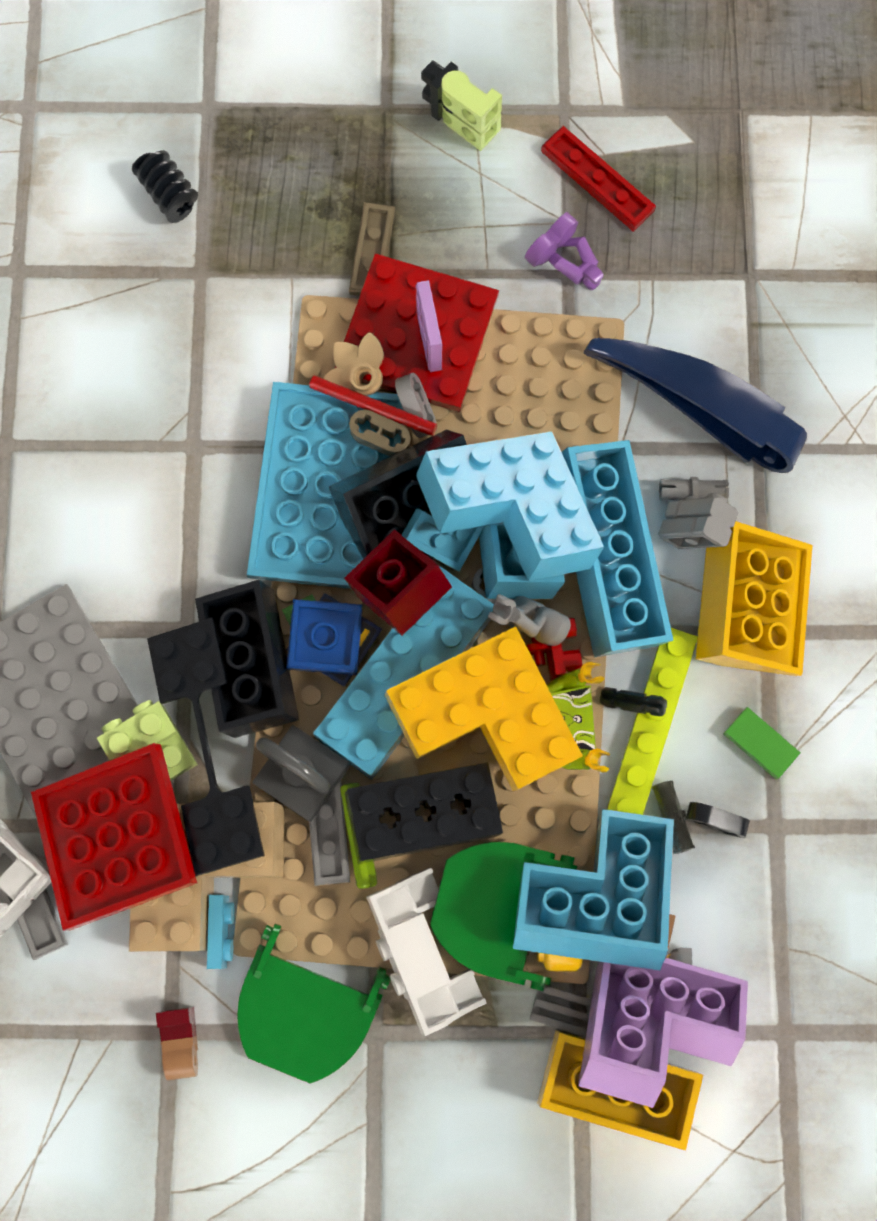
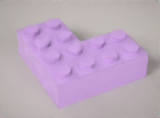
[578,958,748,1108]

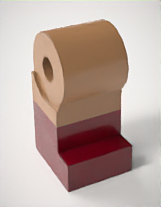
[155,1007,198,1081]

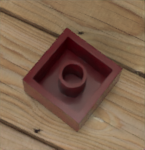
[344,530,452,636]

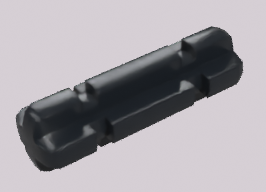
[600,687,667,717]

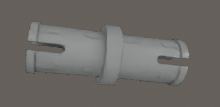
[659,477,729,501]

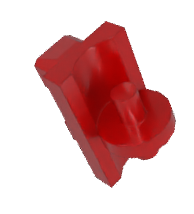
[526,617,583,681]

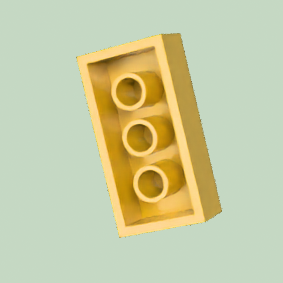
[537,1030,703,1151]

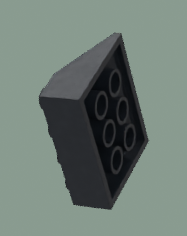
[329,429,485,559]

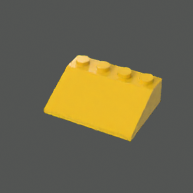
[696,521,813,676]

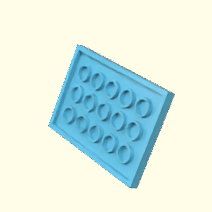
[247,382,404,589]

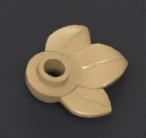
[324,332,384,396]

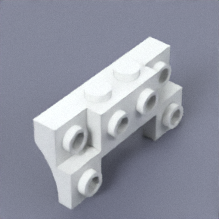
[366,868,487,1036]

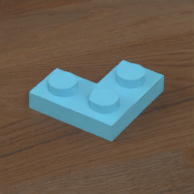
[402,508,484,572]

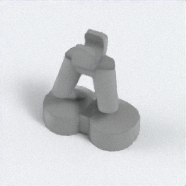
[488,594,571,646]

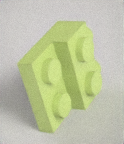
[97,700,198,780]

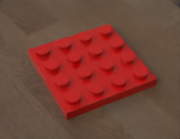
[335,253,499,412]
[31,743,197,931]

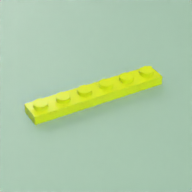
[606,628,698,815]

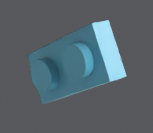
[207,895,235,969]

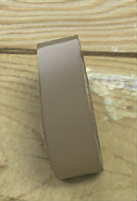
[349,410,411,457]

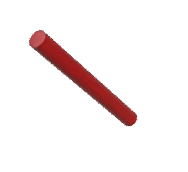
[309,375,437,437]

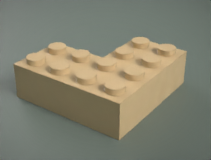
[129,802,284,952]

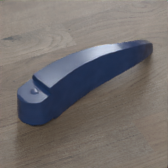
[584,338,807,473]

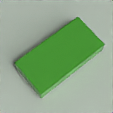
[723,707,801,780]

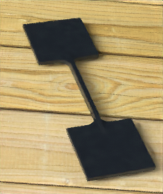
[147,618,265,876]

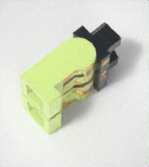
[421,60,502,151]

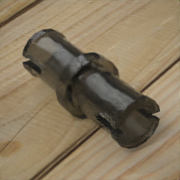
[651,780,695,855]

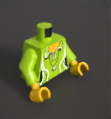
[547,662,610,773]

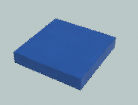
[286,599,363,675]

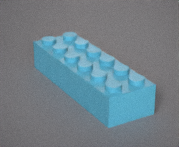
[562,440,674,658]
[313,566,494,780]

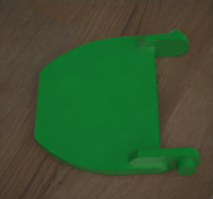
[430,842,578,991]
[237,923,391,1084]

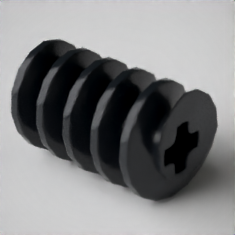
[131,150,198,223]

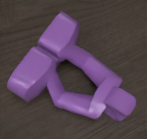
[524,212,603,290]

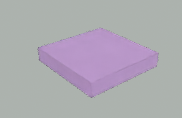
[416,280,442,372]

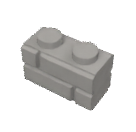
[658,493,738,549]

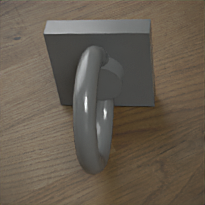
[252,724,351,823]

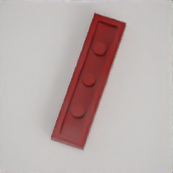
[541,126,656,232]

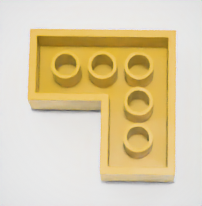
[384,626,583,791]

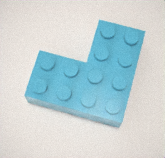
[416,432,604,581]
[513,809,674,971]

